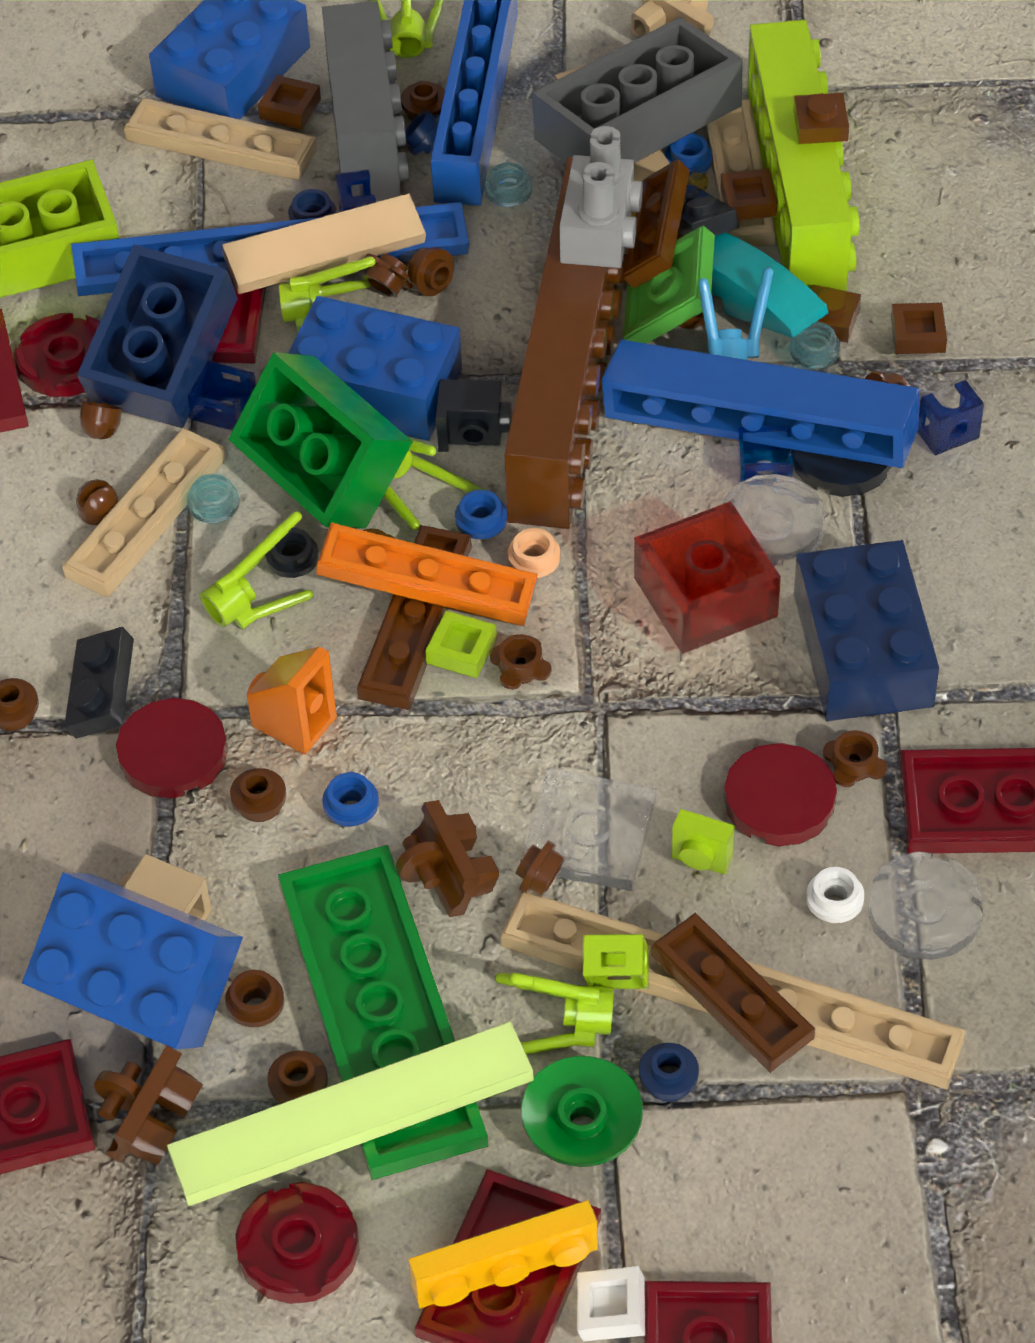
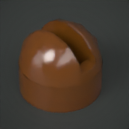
[80,401,123,439]
[76,479,118,525]

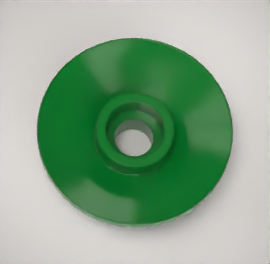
[521,1056,643,1167]

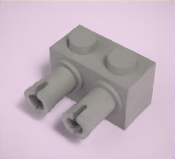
[559,126,643,268]

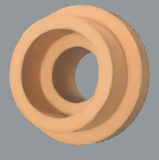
[508,528,561,578]

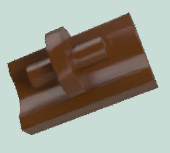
[396,800,499,917]
[94,1045,203,1165]

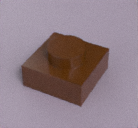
[258,75,321,130]
[793,93,849,144]
[720,168,777,221]
[801,284,861,343]
[891,302,947,354]

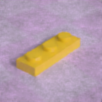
[408,1200,598,1309]

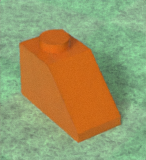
[247,646,337,755]

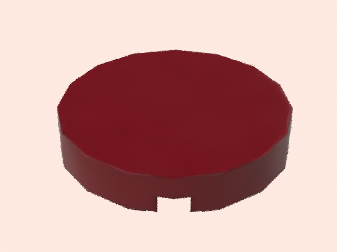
[14,313,100,397]
[116,698,228,799]
[724,743,837,847]
[235,1182,360,1304]

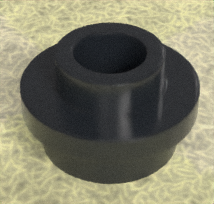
[266,528,319,578]

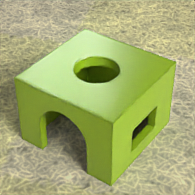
[583,934,649,989]

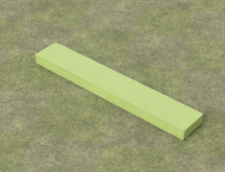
[167,1022,534,1206]

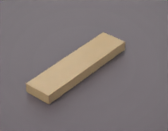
[124,98,317,181]
[705,99,775,246]
[222,194,426,294]
[62,428,227,598]

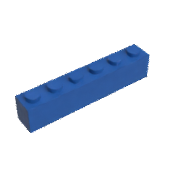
[431,0,518,206]
[602,340,919,468]

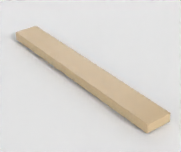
[501,891,966,1090]

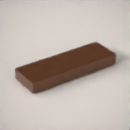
[623,160,690,289]
[651,913,815,1073]

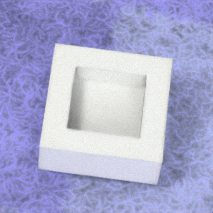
[577,1266,645,1342]

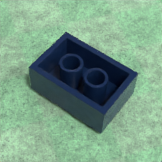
[77,244,238,428]
[794,540,940,722]

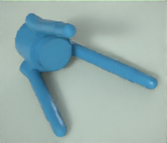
[698,267,773,360]

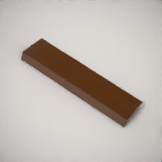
[357,525,472,710]

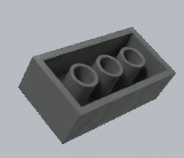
[322,1,409,207]
[532,17,743,163]

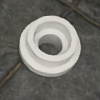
[806,867,865,923]

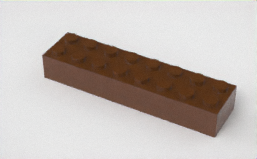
[504,157,632,529]

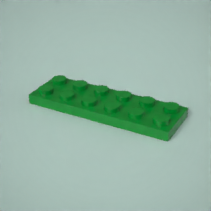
[278,845,489,1180]

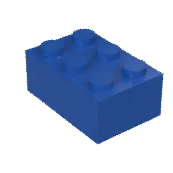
[149,0,310,120]
[288,296,462,441]
[22,872,243,1049]

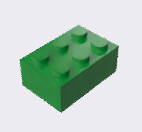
[228,352,413,529]

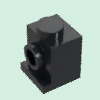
[436,379,512,452]

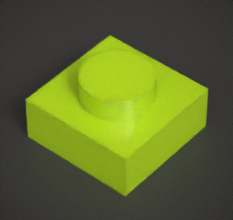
[426,610,497,678]
[672,809,735,875]

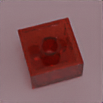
[634,501,781,654]

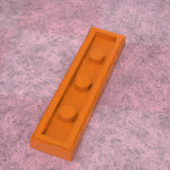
[316,523,538,626]

